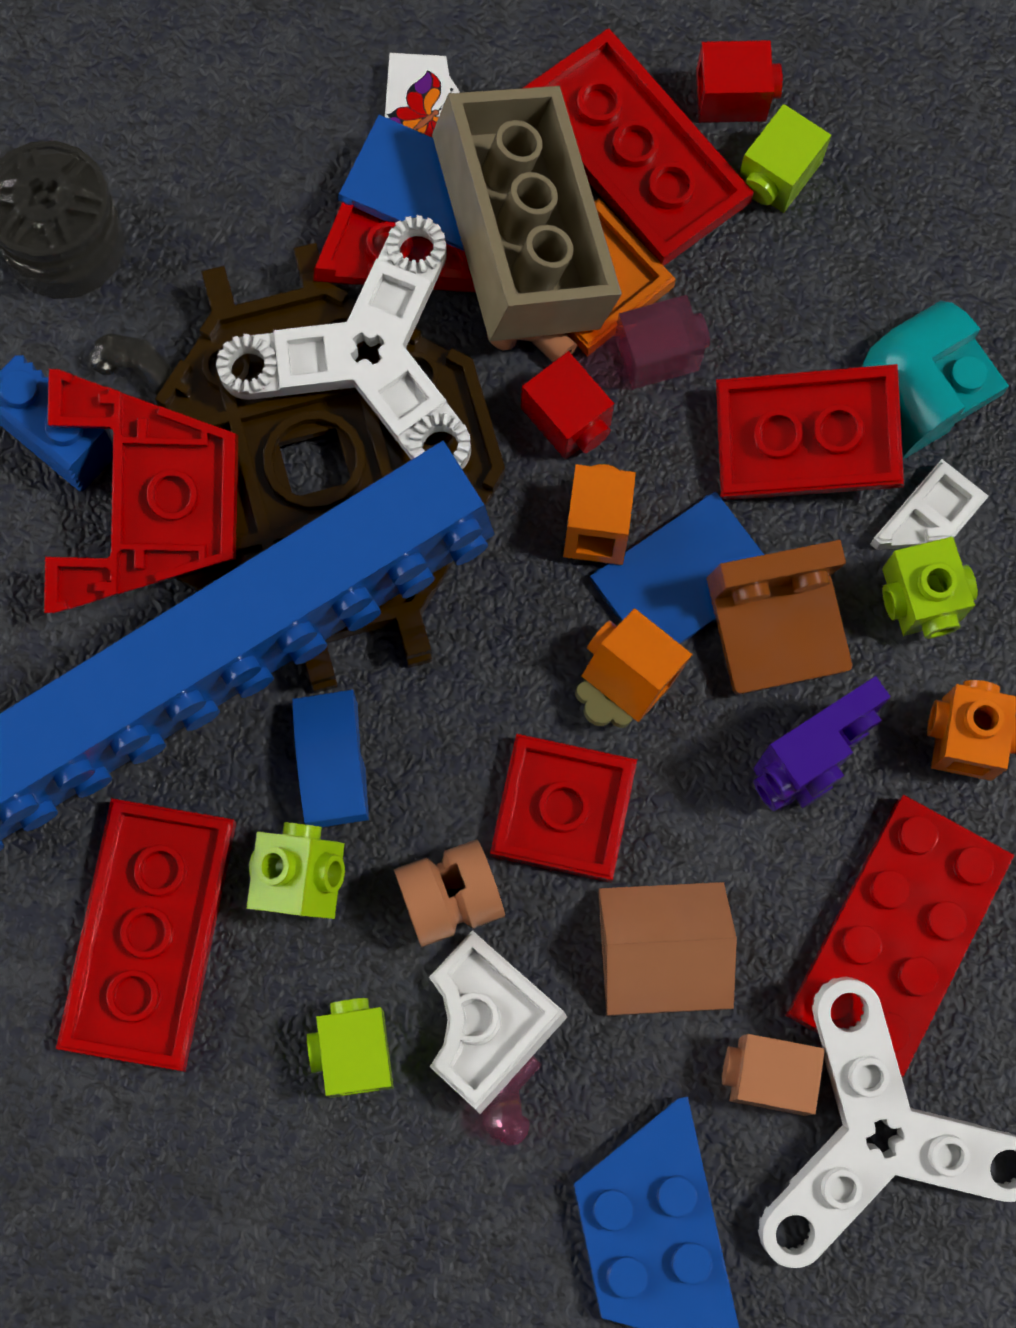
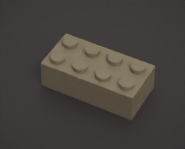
[432,86,622,342]

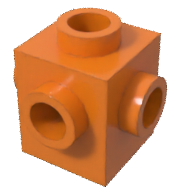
[927,680,1016,781]

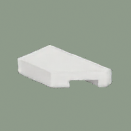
[870,459,989,550]

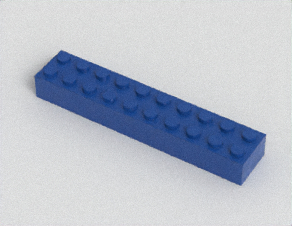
[0,440,495,851]

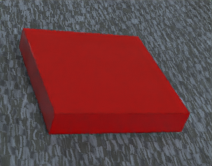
[490,733,638,883]

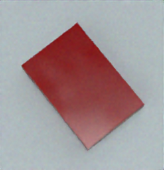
[716,364,904,501]

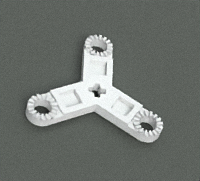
[216,215,471,469]
[758,977,1016,1268]

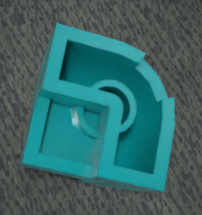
[862,301,1009,460]

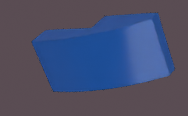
[292,690,369,827]

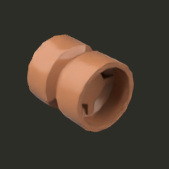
[394,839,505,948]

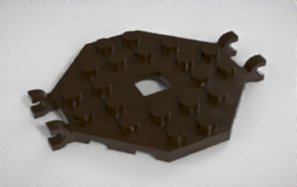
[155,243,505,693]

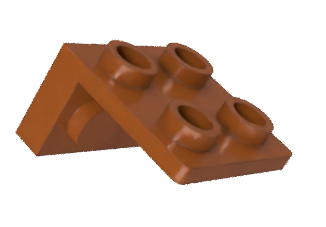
[706,540,852,695]

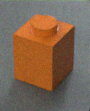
[563,464,636,565]
[582,608,693,722]

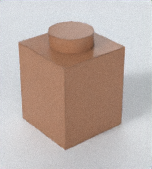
[722,1034,825,1116]

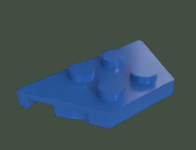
[573,1097,739,1328]

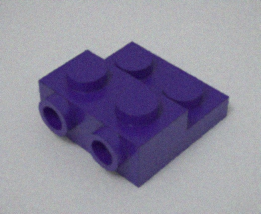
[753,676,891,812]

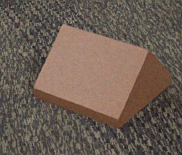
[598,882,737,1016]

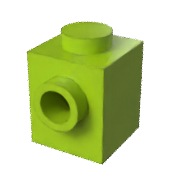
[307,998,394,1098]

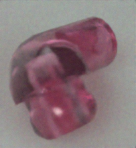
[482,1056,541,1146]

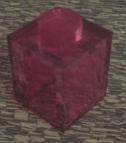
[615,295,710,390]

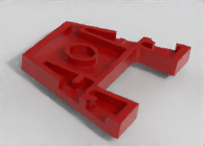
[44,369,239,613]

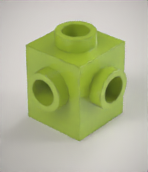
[882,536,978,639]
[246,822,345,919]

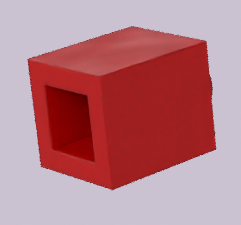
[696,40,783,123]
[521,351,615,460]

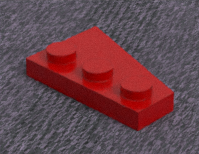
[313,201,476,292]

